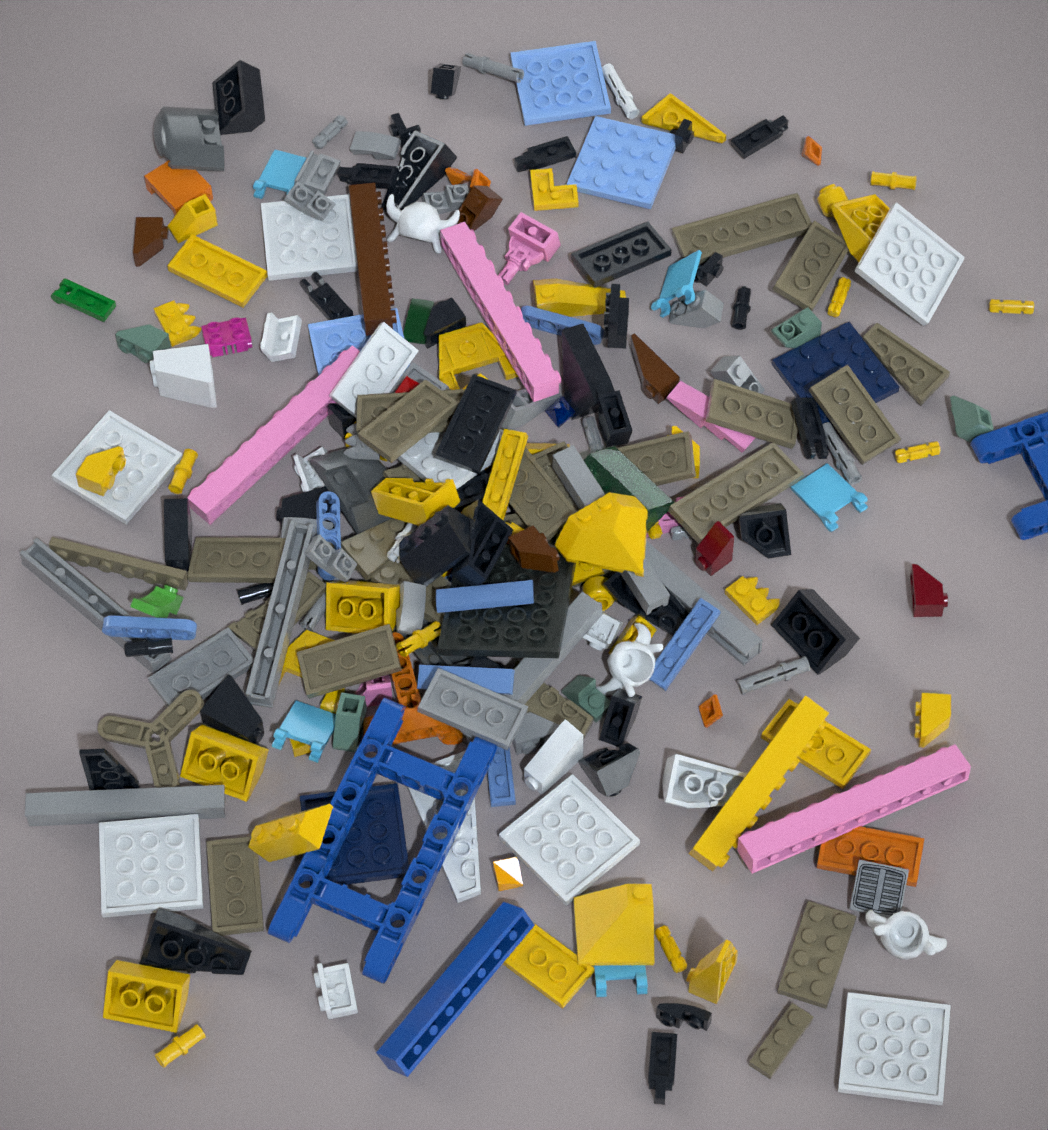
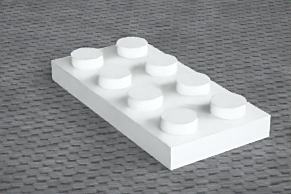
[329,322,419,418]

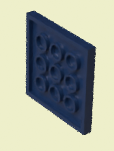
[772,321,899,425]
[300,783,409,887]

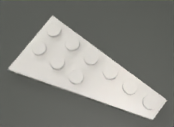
[407,751,481,903]

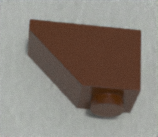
[133,217,169,267]

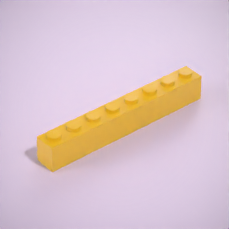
[688,695,829,872]

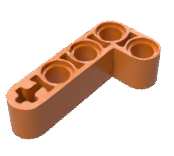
[390,632,421,709]
[363,707,463,745]

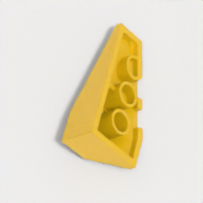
[533,278,626,317]
[686,939,738,1004]

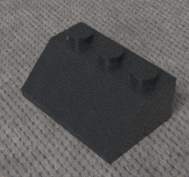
[212,60,266,135]
[399,505,470,587]
[771,589,860,675]

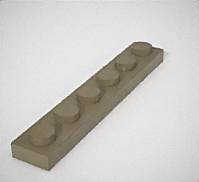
[49,537,189,591]

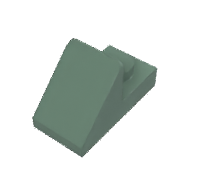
[561,675,610,723]

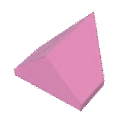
[354,675,393,707]

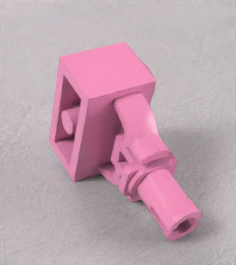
[497,212,561,285]

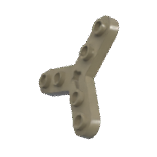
[97,690,204,788]

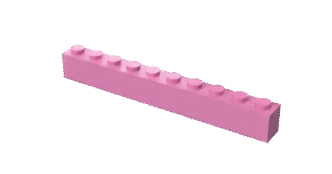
[440,222,561,402]
[187,345,360,525]
[737,744,971,874]

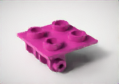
[201,317,253,358]

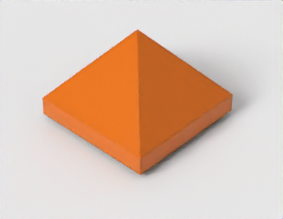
[802,136,822,166]
[445,167,472,185]
[470,169,491,189]
[699,694,723,728]

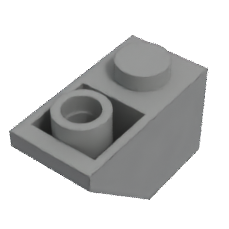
[669,289,724,329]
[710,355,765,394]
[512,712,559,755]

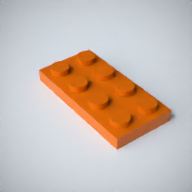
[817,826,925,887]

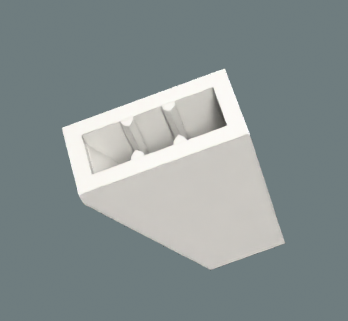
[524,719,583,795]

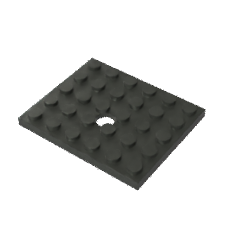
[437,544,576,659]

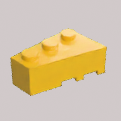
[371,478,460,526]

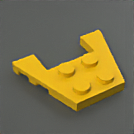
[439,322,518,390]
[279,630,345,714]

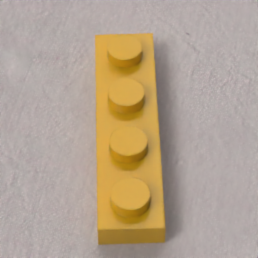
[482,429,528,521]

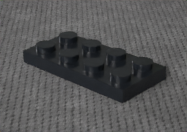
[571,222,672,288]
[435,374,517,474]

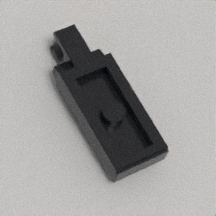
[731,115,789,159]
[514,136,576,172]
[337,163,400,189]
[648,1032,678,1105]

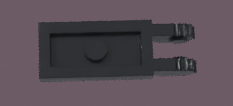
[300,272,354,320]
[791,398,829,460]

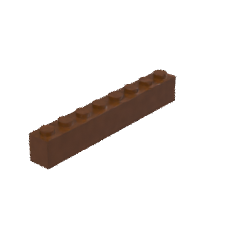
[349,183,397,336]

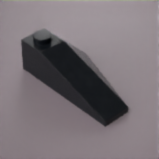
[381,130,457,212]
[561,324,615,420]
[602,572,689,636]
[79,748,140,790]
[139,908,252,975]

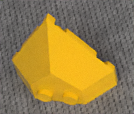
[555,492,648,577]

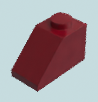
[695,521,734,576]
[910,564,948,617]

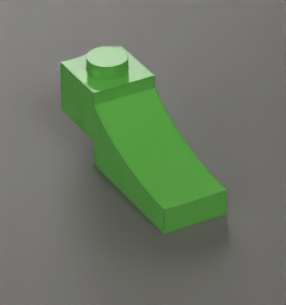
[130,585,184,618]

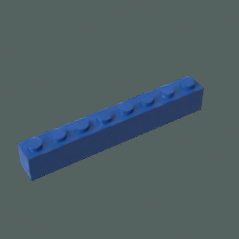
[376,902,535,1077]

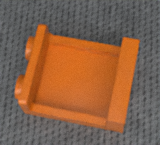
[144,160,213,217]

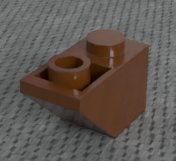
[456,185,503,231]
[508,525,559,573]

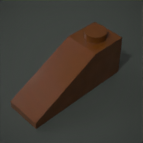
[631,333,680,404]

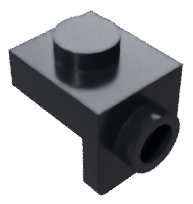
[389,112,421,148]
[670,119,694,154]
[694,251,724,287]

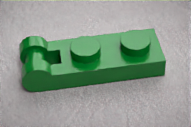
[51,278,116,322]

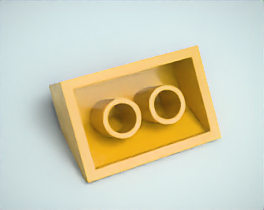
[326,580,400,633]
[180,725,269,802]
[248,804,333,862]
[103,960,191,1033]

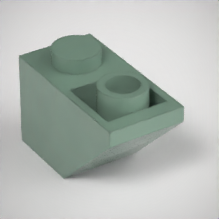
[771,307,822,348]
[115,324,171,363]
[950,395,994,443]
[333,692,367,753]

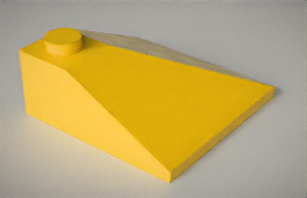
[831,194,890,263]
[573,884,655,966]

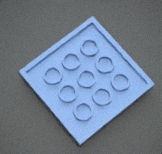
[510,41,611,126]
[566,116,676,209]
[308,308,410,380]

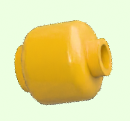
[817,184,849,219]
[582,576,615,611]

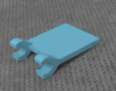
[253,150,307,199]
[651,250,702,318]
[791,463,868,532]
[272,701,336,763]
[594,965,648,997]

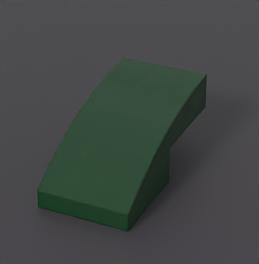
[403,298,434,345]

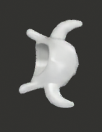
[386,194,460,254]
[596,623,663,697]
[865,910,947,960]

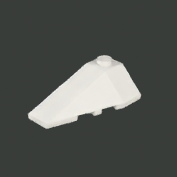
[662,754,747,809]

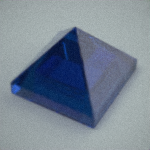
[545,396,576,428]

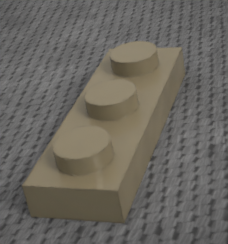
[749,1003,814,1079]

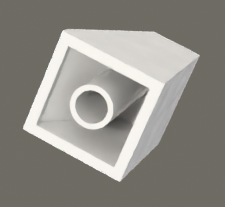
[150,344,217,408]

